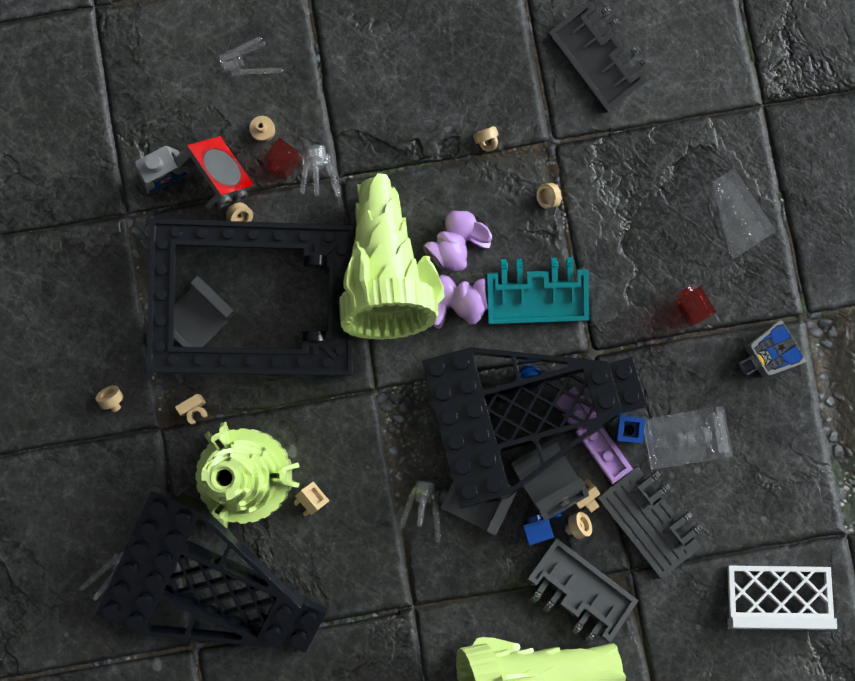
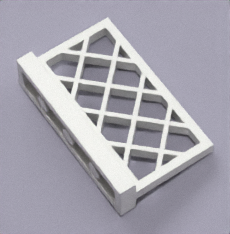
[727,566,837,630]

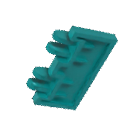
[487,257,589,324]

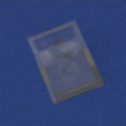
[644,407,733,470]

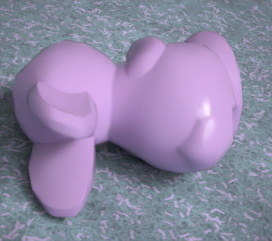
[423,210,492,271]
[433,274,488,329]

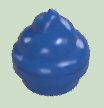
[516,365,541,390]

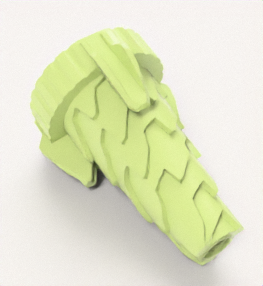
[339,174,445,340]
[196,422,300,528]
[456,637,626,681]

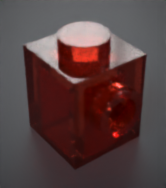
[264,138,302,178]
[675,285,716,327]

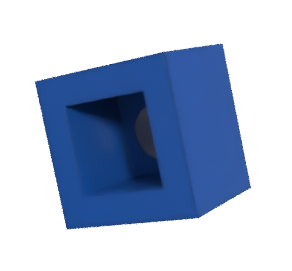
[615,415,645,444]
[522,514,554,545]

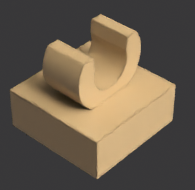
[175,394,207,425]
[576,479,600,513]
[294,482,329,516]

